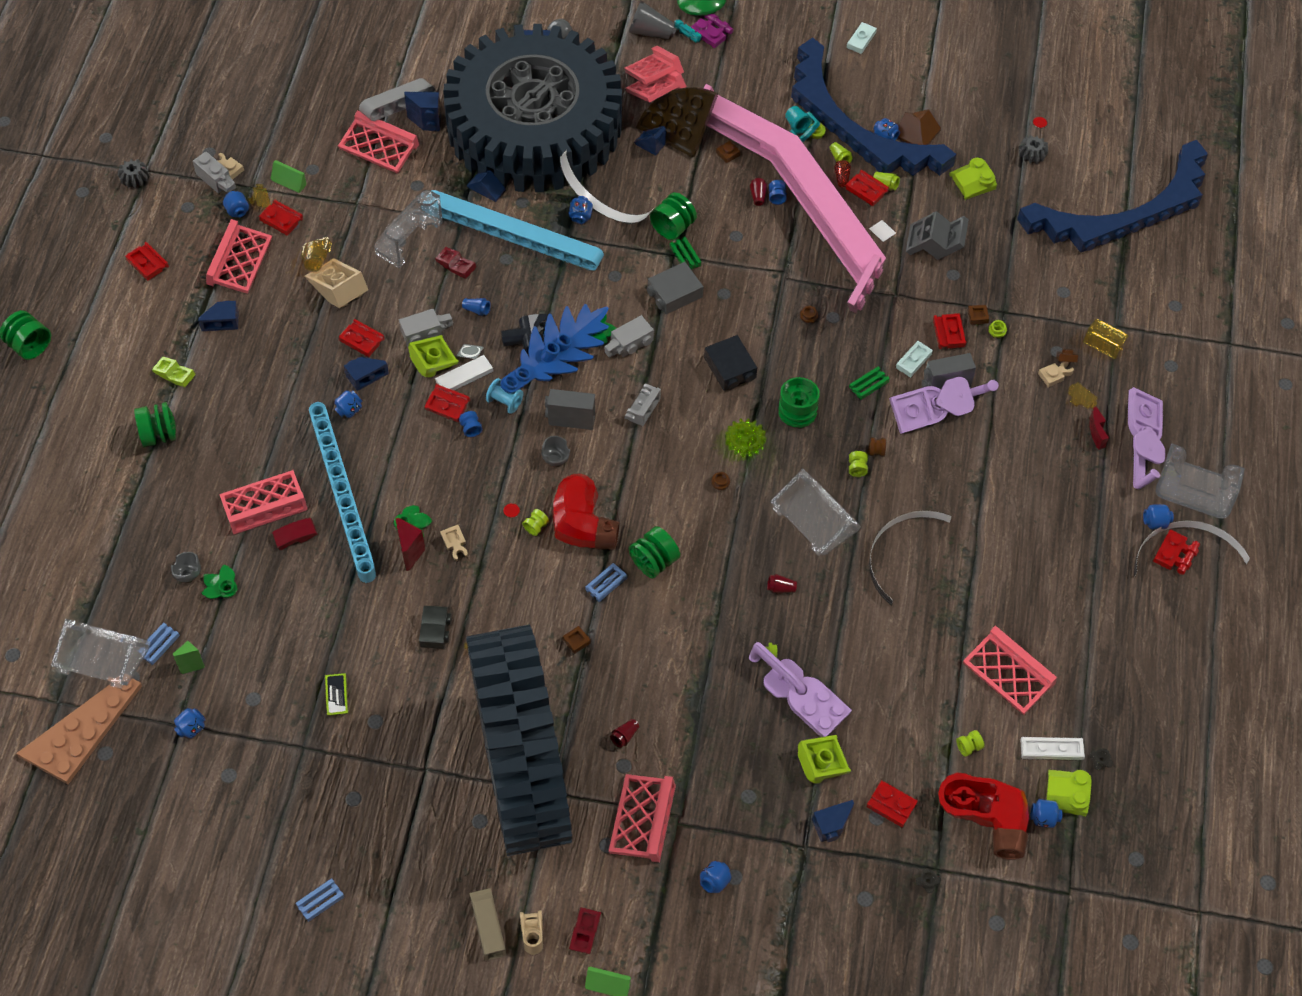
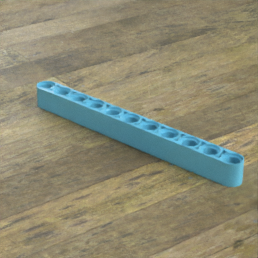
[422,190,604,271]
[309,402,376,583]

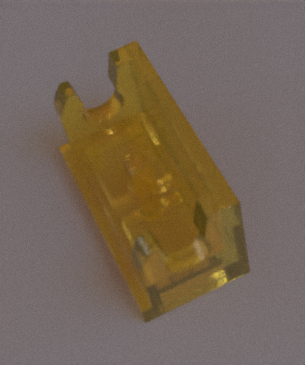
[1083,319,1129,359]

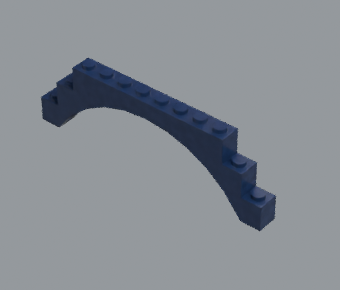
[791,38,956,176]
[1017,140,1208,253]

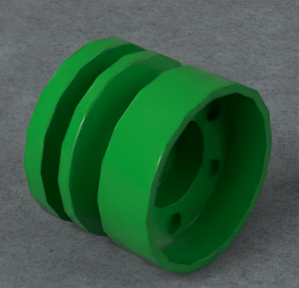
[649,192,697,240]
[0,310,51,360]
[778,377,820,428]
[134,402,176,447]
[629,526,680,579]

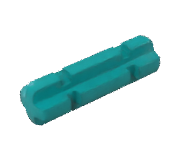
[674,19,702,43]

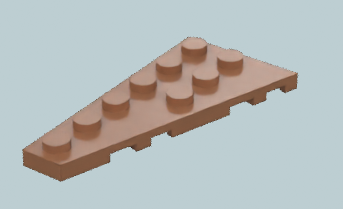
[16,674,142,784]

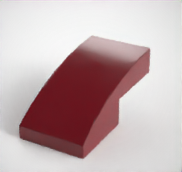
[435,247,476,279]
[1089,406,1109,450]
[272,518,318,550]
[569,907,602,954]

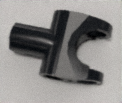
[501,314,548,354]

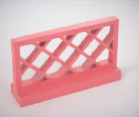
[624,46,684,84]
[625,71,687,102]
[338,110,419,174]
[206,219,272,294]
[219,470,308,534]
[963,626,1057,715]
[609,774,676,863]

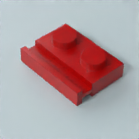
[845,170,889,206]
[259,199,303,236]
[125,242,169,281]
[933,313,966,349]
[339,319,385,357]
[424,384,470,423]
[866,780,918,828]

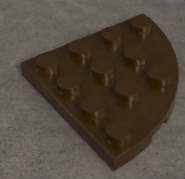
[636,87,718,157]

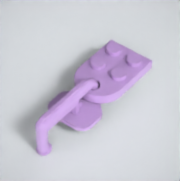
[889,377,998,434]
[1128,387,1165,489]
[749,642,852,737]

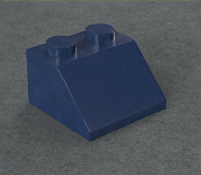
[404,92,441,131]

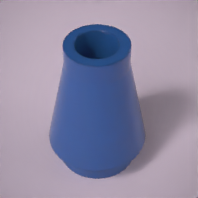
[462,298,491,316]

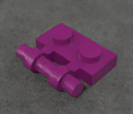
[691,14,734,48]

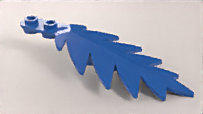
[500,304,609,393]

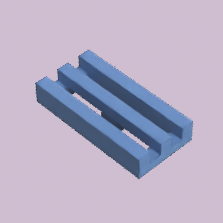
[585,563,627,602]
[136,622,180,665]
[296,878,344,922]

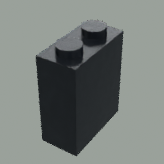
[704,335,758,391]

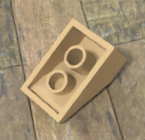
[305,258,368,308]

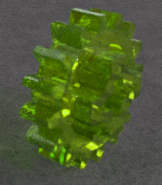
[725,418,766,457]

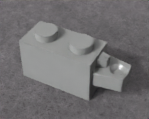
[193,152,236,193]
[399,309,453,347]
[605,315,654,357]

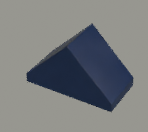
[634,126,666,156]
[467,170,506,202]

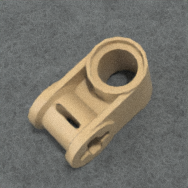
[520,910,543,955]

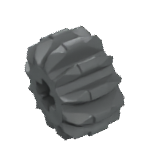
[1019,135,1048,164]
[118,159,149,188]

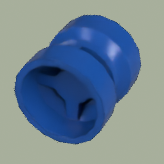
[769,180,787,205]
[459,411,483,437]

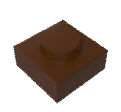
[716,141,740,163]
[967,305,989,325]
[1056,349,1078,363]
[563,626,591,654]

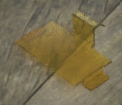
[248,184,271,207]
[1068,382,1097,409]

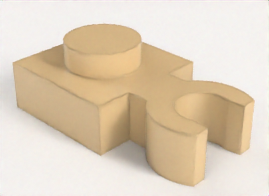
[217,153,244,180]
[1038,362,1074,387]
[440,525,468,561]

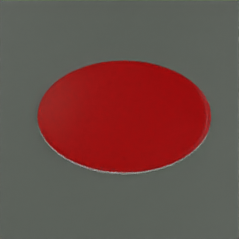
[1033,117,1047,128]
[503,503,520,517]

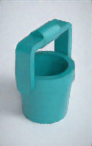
[785,106,820,143]

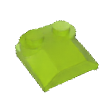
[949,158,997,200]
[408,335,459,377]
[798,735,851,784]
[1046,770,1091,816]

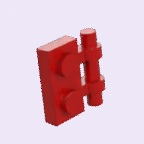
[1153,529,1200,575]

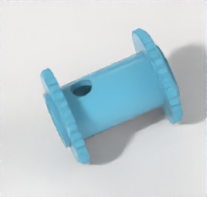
[486,378,523,414]

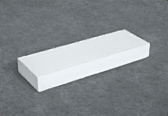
[435,355,493,390]
[1020,737,1085,760]

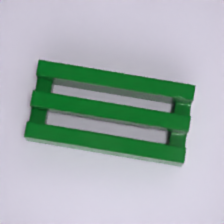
[669,237,701,269]
[849,366,890,400]

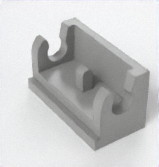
[625,384,661,426]

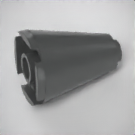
[629,1,677,39]

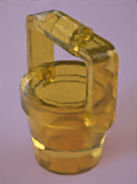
[301,237,331,272]

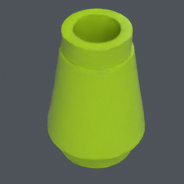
[830,142,852,166]
[873,172,900,191]

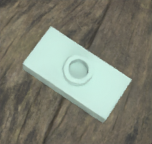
[847,22,877,54]
[896,341,933,378]

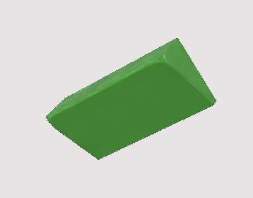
[271,160,307,193]
[173,641,205,674]
[585,967,631,996]

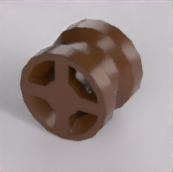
[869,437,886,457]

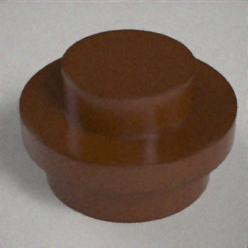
[800,306,818,323]
[711,472,730,490]

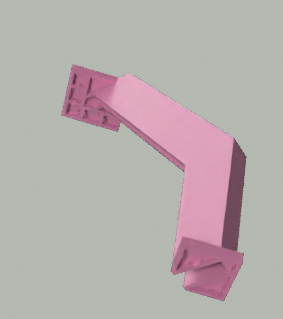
[704,84,886,313]

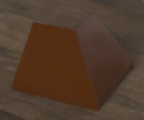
[898,109,941,145]

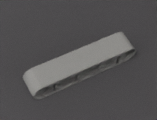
[359,78,436,121]

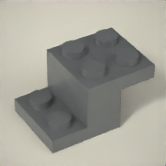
[906,211,969,260]

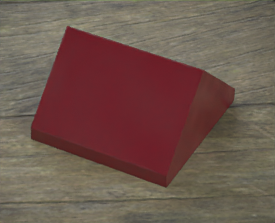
[395,518,425,571]

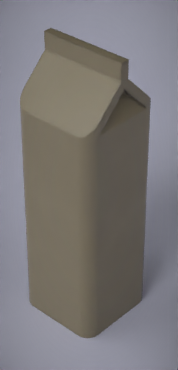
[469,888,506,961]

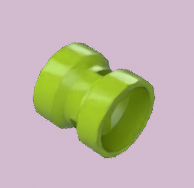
[849,451,868,477]
[522,509,549,536]
[956,730,985,757]

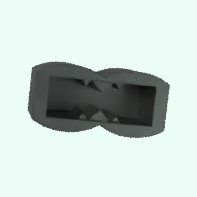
[419,605,452,649]

